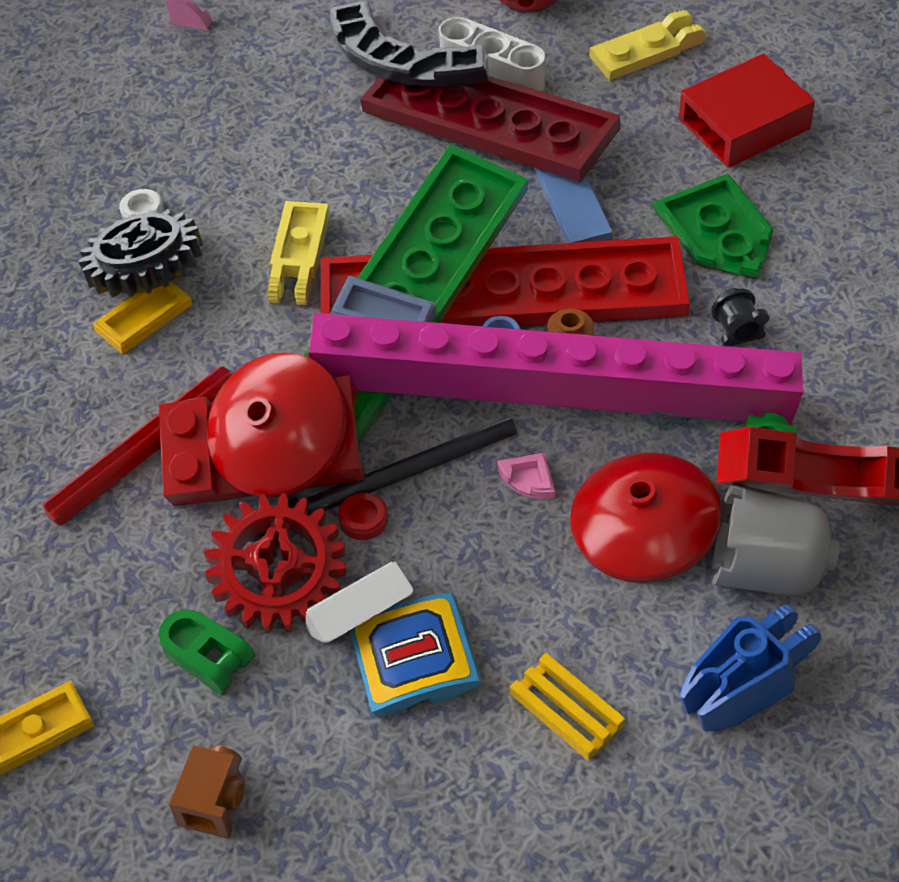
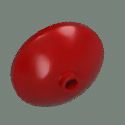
[207,352,347,498]
[570,452,721,582]

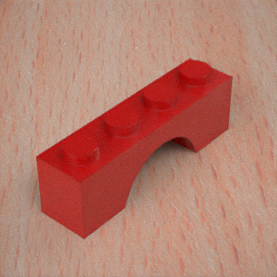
[717,427,899,506]

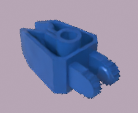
[679,604,822,732]

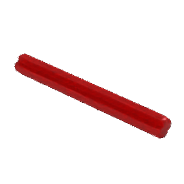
[43,366,233,525]

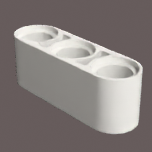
[439,17,545,91]

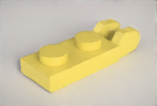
[590,10,707,81]
[267,201,330,305]

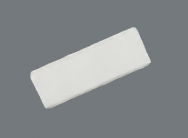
[305,561,413,643]

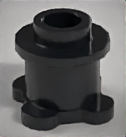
[711,288,770,347]

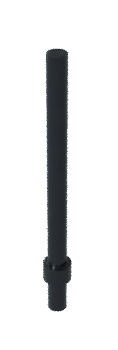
[249,417,517,542]

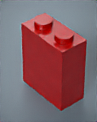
[679,53,815,168]

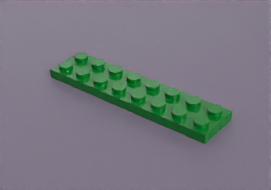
[303,144,528,446]

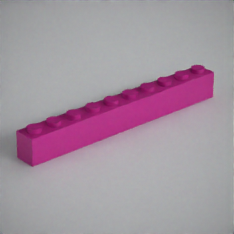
[308,313,803,425]

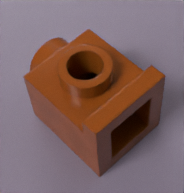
[169,745,245,839]

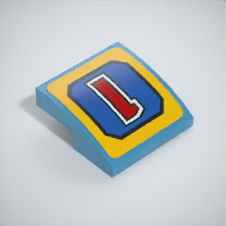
[350,593,483,718]

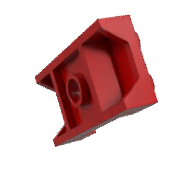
[159,375,366,506]

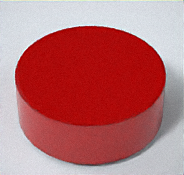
[338,492,388,540]

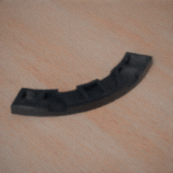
[330,0,489,86]

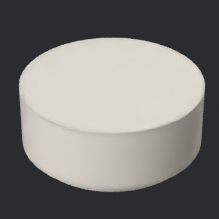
[120,189,164,219]

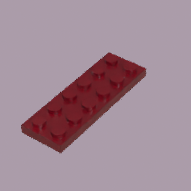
[360,76,621,182]

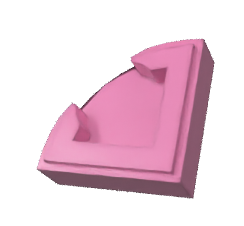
[166,0,212,30]
[497,453,555,499]

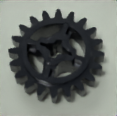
[78,209,203,297]

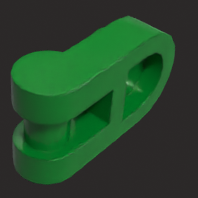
[158,609,255,695]

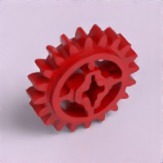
[204,493,346,634]

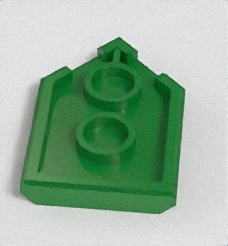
[652,173,774,279]

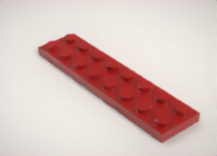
[321,236,690,327]

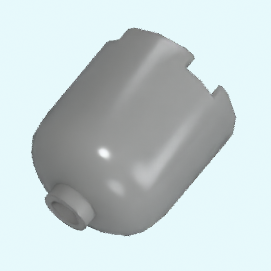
[712,484,840,596]

